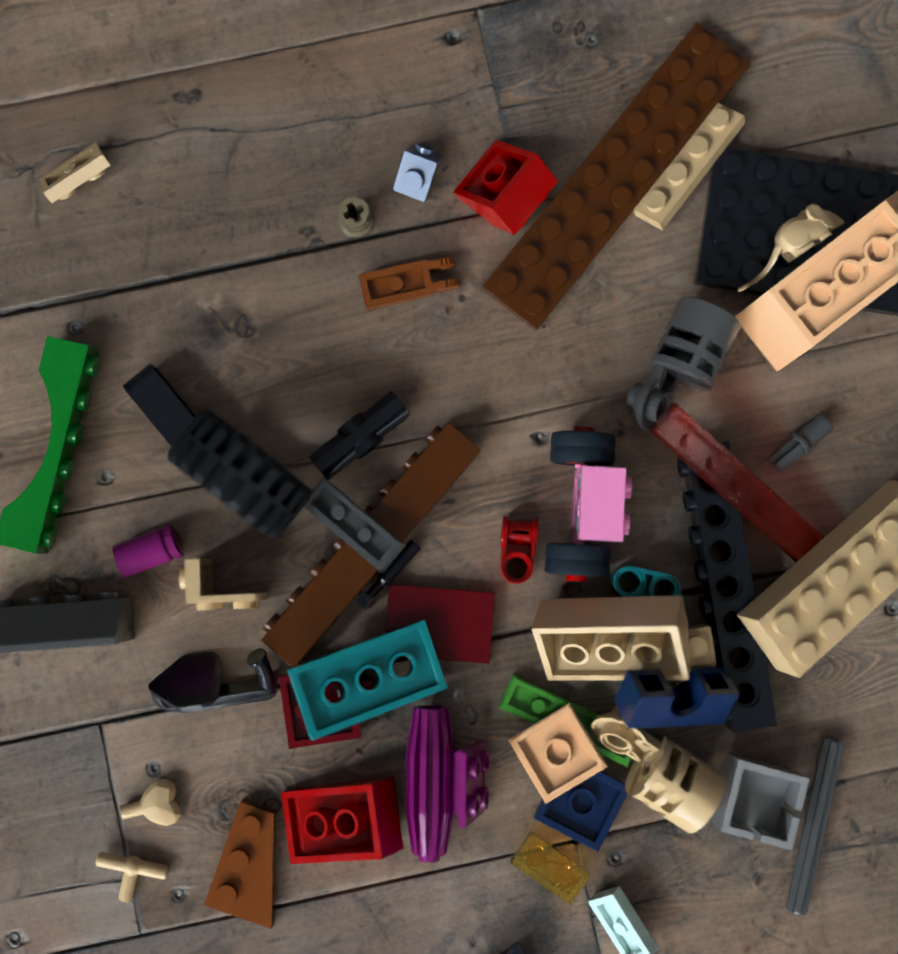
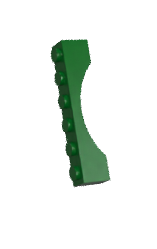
[0,336,100,554]

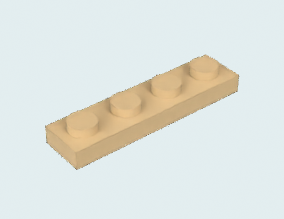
[633,103,745,231]

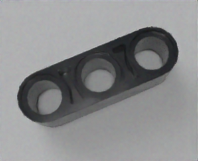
[123,363,196,447]

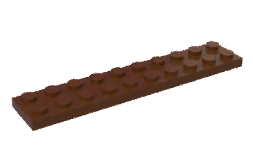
[482,22,751,331]

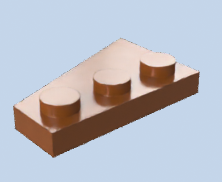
[204,799,276,929]

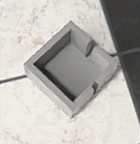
[711,752,810,851]

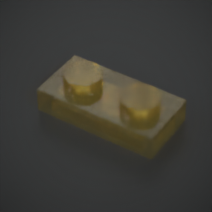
[510,830,591,905]

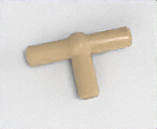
[95,852,169,903]

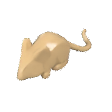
[738,204,844,292]

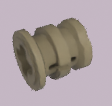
[338,197,373,238]

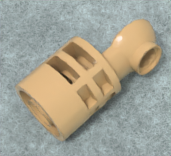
[591,706,726,834]

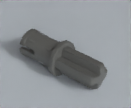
[768,414,833,473]

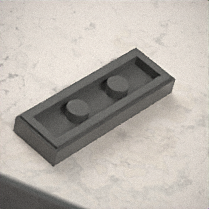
[304,477,406,573]

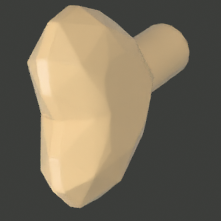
[120,779,181,826]

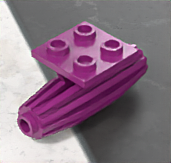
[405,705,490,863]

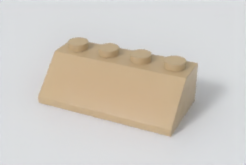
[532,595,690,681]

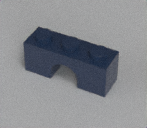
[614,667,740,729]

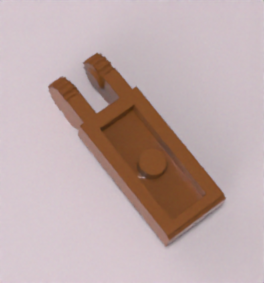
[359,257,461,311]

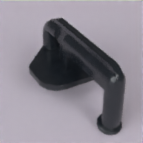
[148,648,277,713]

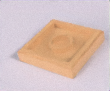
[508,703,608,804]

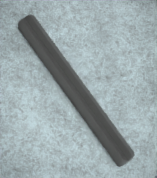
[786,738,844,915]

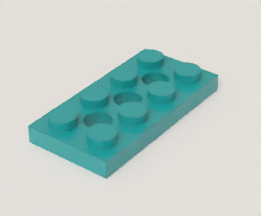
[287,620,447,741]

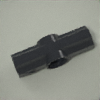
[309,391,410,480]

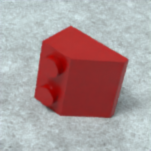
[453,140,558,235]

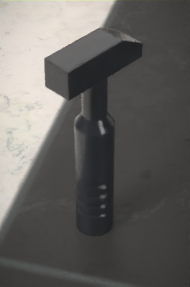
[357,540,421,611]

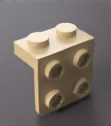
[179,558,268,610]

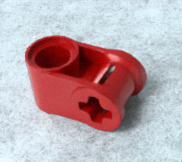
[499,515,539,584]

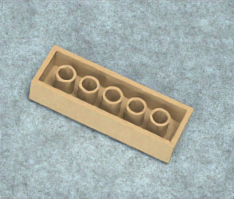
[737,480,898,678]

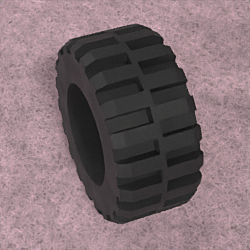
[168,410,311,539]

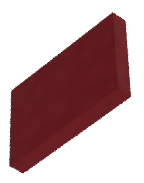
[385,584,495,664]

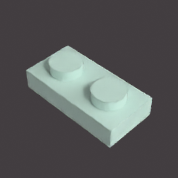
[588,886,659,954]

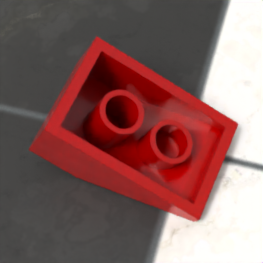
[281,776,404,864]

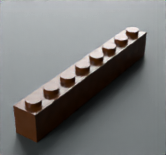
[261,422,481,667]

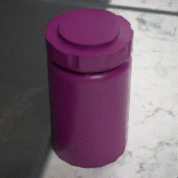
[112,524,184,578]

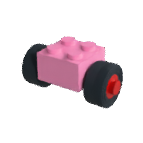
[545,426,632,582]

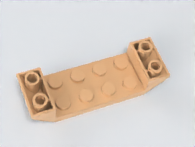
[735,191,898,372]

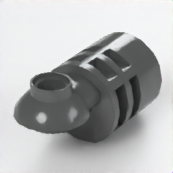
[626,297,742,433]

